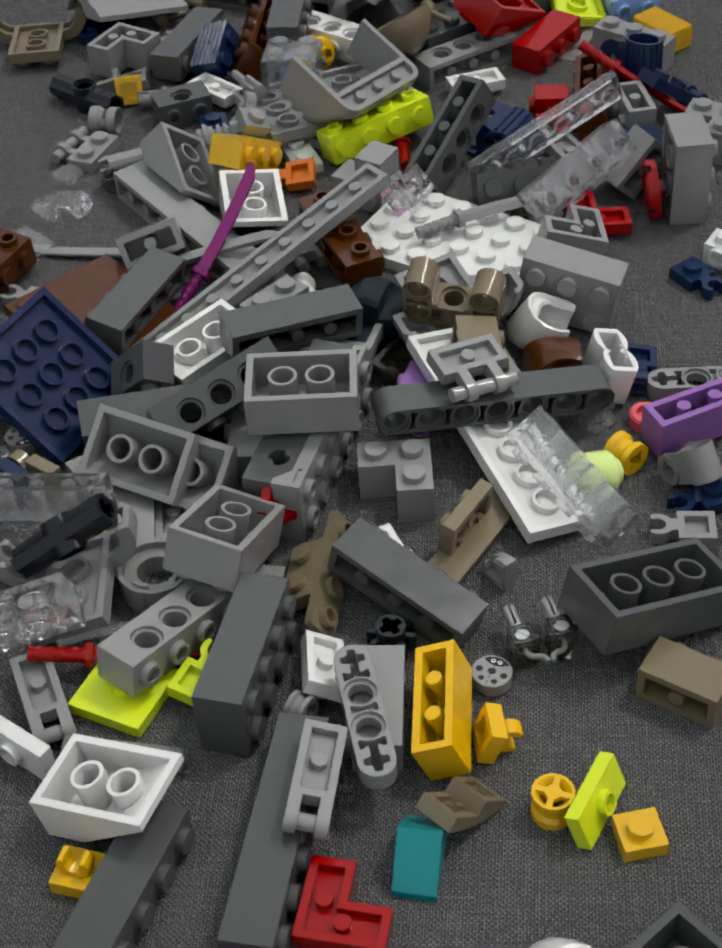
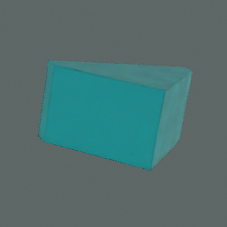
[391,814,449,902]

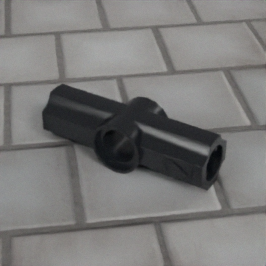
[49,73,124,114]
[10,493,119,579]

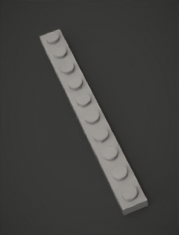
[129,162,390,349]

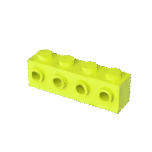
[315,89,434,165]

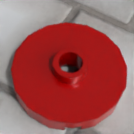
[641,158,665,220]

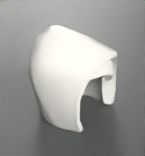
[507,292,576,350]

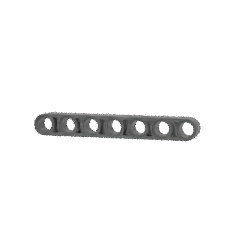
[370,365,615,435]

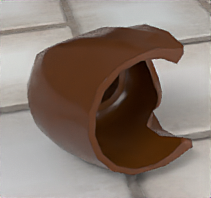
[520,337,583,371]

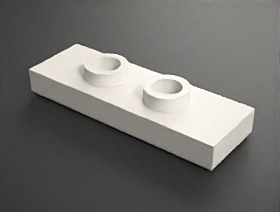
[0,715,55,780]

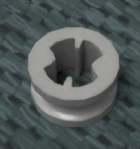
[283,689,319,716]

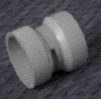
[88,105,123,135]

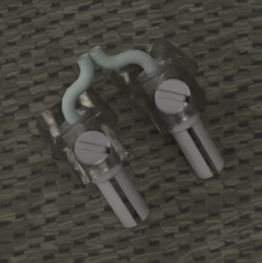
[502,596,579,671]

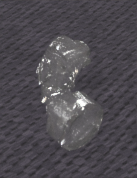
[29,190,93,225]

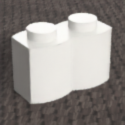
[582,328,638,405]

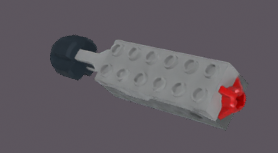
[242,276,403,542]

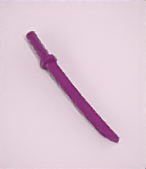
[173,162,255,310]

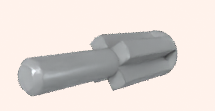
[231,70,267,101]

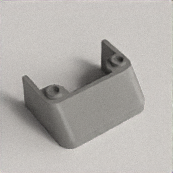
[279,19,418,123]

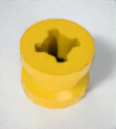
[603,430,649,476]
[530,773,576,831]

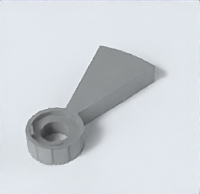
[65,455,188,613]

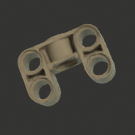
[402,256,506,328]

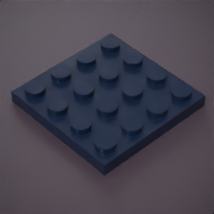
[0,286,118,466]

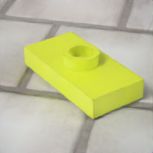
[564,751,626,851]

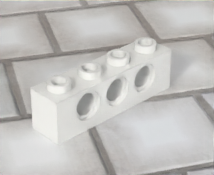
[306,10,360,64]

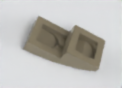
[415,776,506,833]

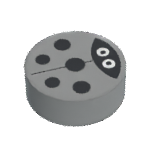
[4,427,37,455]
[472,655,513,696]

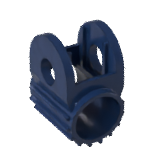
[599,32,664,84]
[466,102,538,166]

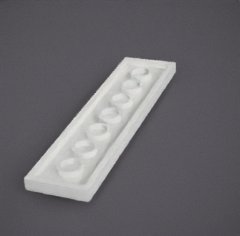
[406,328,597,543]

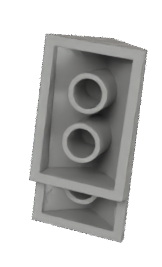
[77,403,239,509]

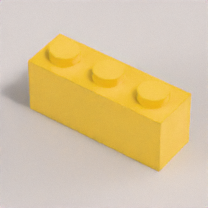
[208,133,283,170]
[411,639,472,781]

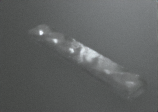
[466,70,623,173]

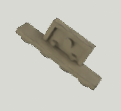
[428,478,512,584]
[286,509,352,637]

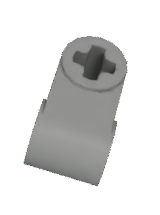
[657,439,722,486]

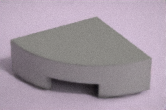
[481,552,517,593]

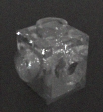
[380,163,435,217]

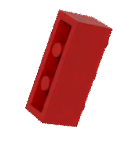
[512,9,582,75]

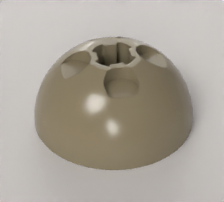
[377,2,431,58]

